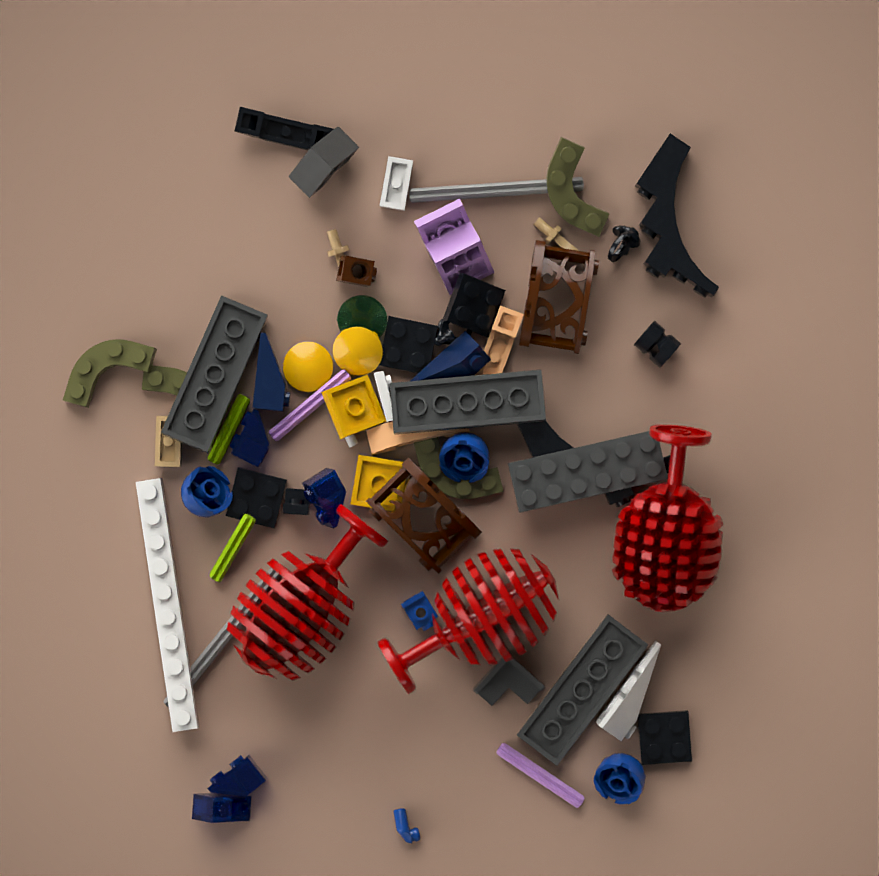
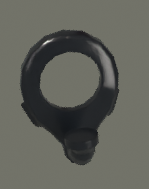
[608,225,641,263]
[434,319,472,346]

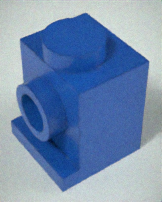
[401,590,438,631]

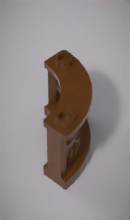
[519,240,599,354]
[366,457,482,574]

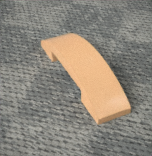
[475,306,524,375]
[366,421,470,455]

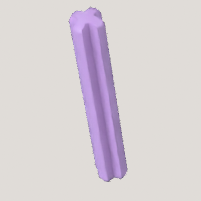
[269,369,352,441]
[496,743,585,808]

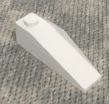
[596,640,661,741]

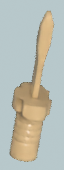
[533,217,579,251]
[327,229,349,266]

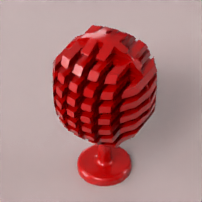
[612,424,724,612]
[227,504,388,681]
[377,548,559,694]

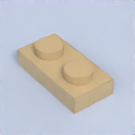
[155,416,182,467]

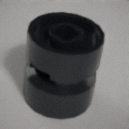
[634,320,681,368]

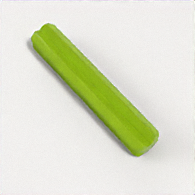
[208,394,250,465]
[210,514,256,582]

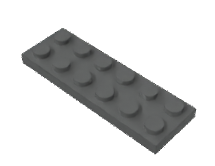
[161,295,268,453]
[390,370,546,435]
[508,431,668,513]
[517,614,648,765]

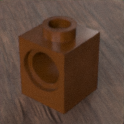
[336,255,377,287]

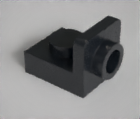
[282,488,311,515]

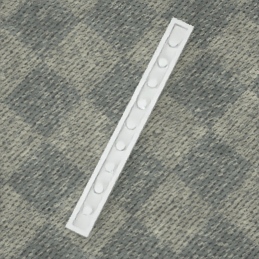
[136,478,199,732]

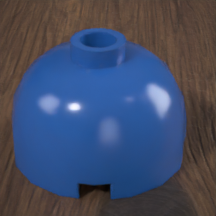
[439,432,490,483]
[181,466,233,518]
[593,753,646,804]

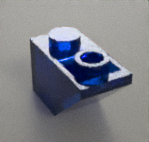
[230,409,271,467]
[302,468,346,529]
[207,755,267,797]
[192,793,252,823]

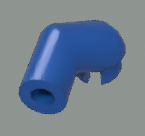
[393,808,420,843]

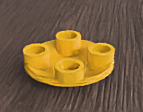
[333,327,383,375]
[283,342,333,392]

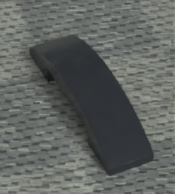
[234,107,334,150]

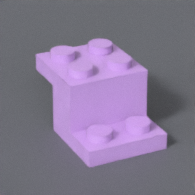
[414,199,495,295]

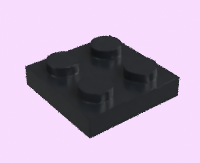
[443,273,506,338]
[379,316,438,373]
[226,467,287,529]
[638,710,692,765]

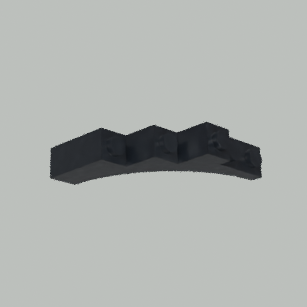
[635,133,719,298]
[517,421,670,507]

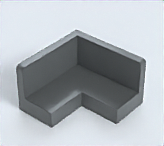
[289,127,359,198]
[473,656,545,706]

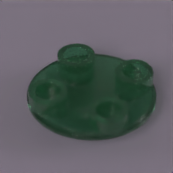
[337,295,387,338]

